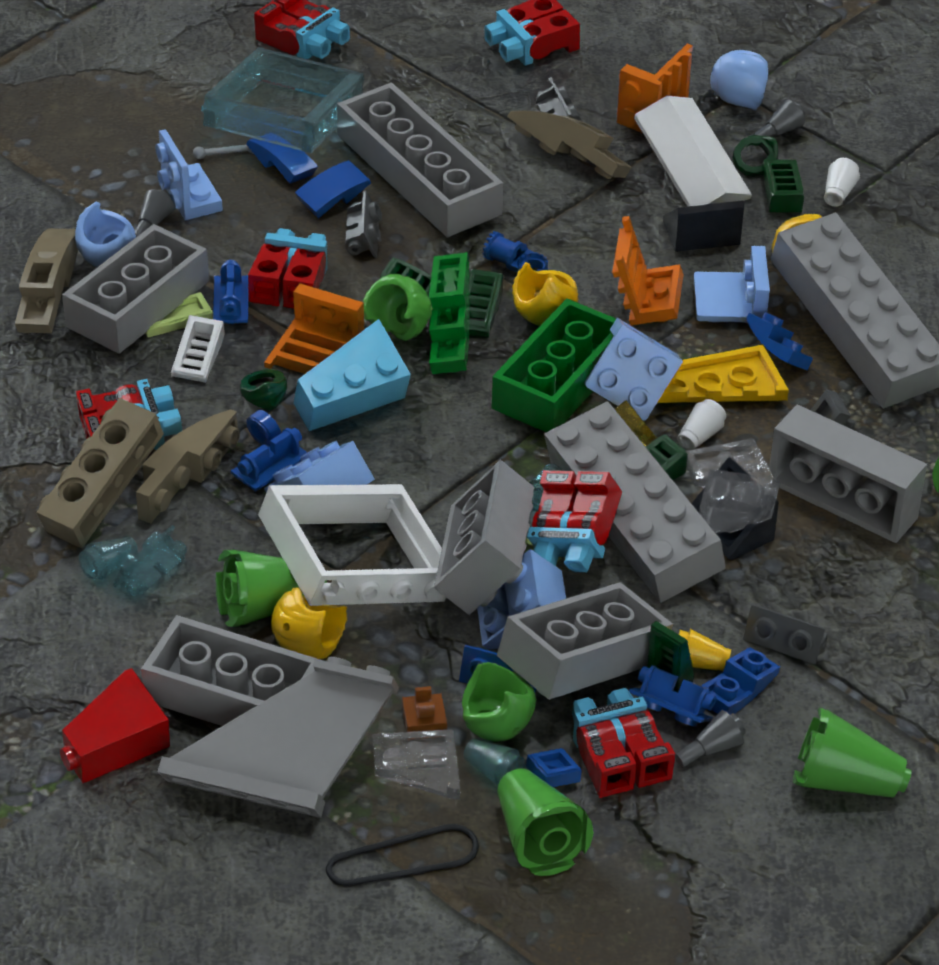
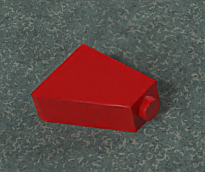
[60,668,170,783]

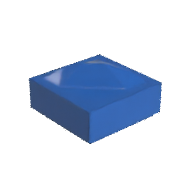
[526,748,582,787]

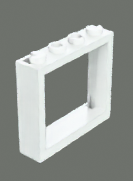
[258,484,446,606]

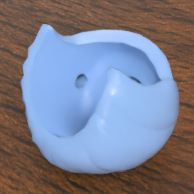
[710,50,768,111]
[75,201,136,267]

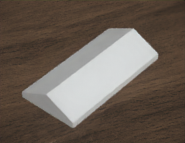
[634,96,752,207]

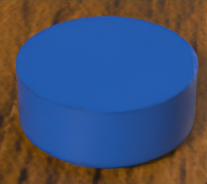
[247,410,281,447]

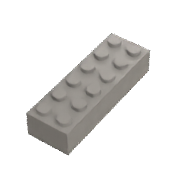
[337,82,503,238]
[771,212,939,409]
[544,401,726,603]

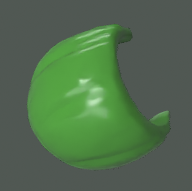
[363,274,432,341]
[462,662,536,742]

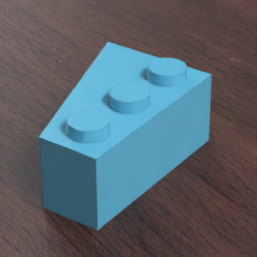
[293,319,411,431]

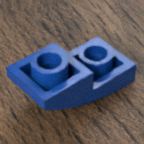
[246,131,318,184]
[295,160,371,219]
[746,312,813,371]
[701,647,780,714]

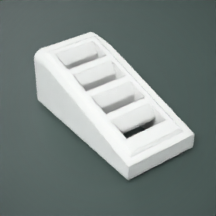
[171,315,225,383]

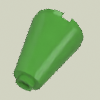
[215,549,327,627]
[793,707,912,798]
[497,768,594,876]

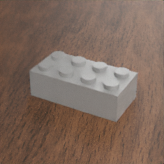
[62,224,209,354]
[768,404,927,543]
[434,459,534,615]
[497,582,673,700]
[141,615,320,726]

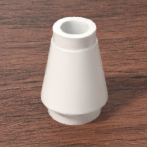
[824,158,860,207]
[677,399,727,451]

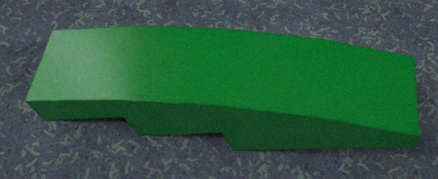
[429,252,470,374]

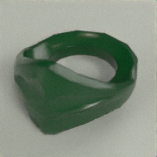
[732,135,778,177]
[240,369,288,410]

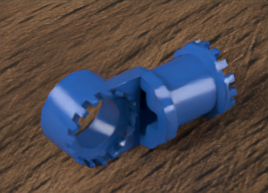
[482,231,548,273]

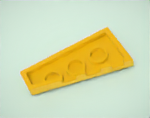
[657,345,789,403]

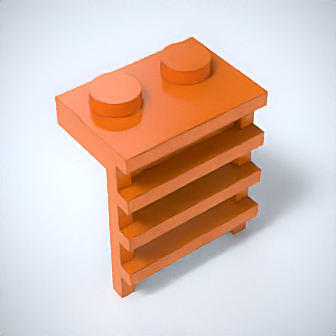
[617,43,693,133]
[612,216,684,325]
[264,283,364,374]

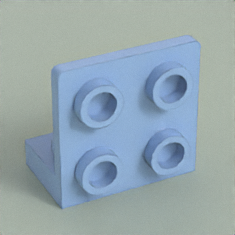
[155,129,223,221]
[693,246,770,323]
[585,318,683,421]

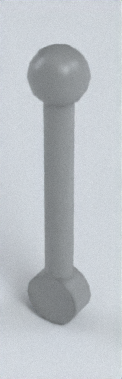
[193,145,254,159]

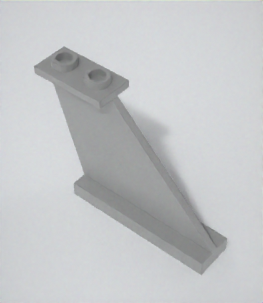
[157,657,399,818]

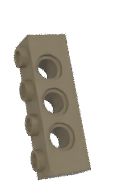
[36,398,164,548]

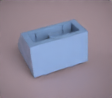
[264,441,375,500]
[477,549,566,649]

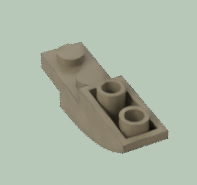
[507,110,632,179]
[15,228,78,333]
[136,409,240,524]

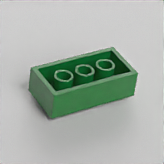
[491,298,628,432]

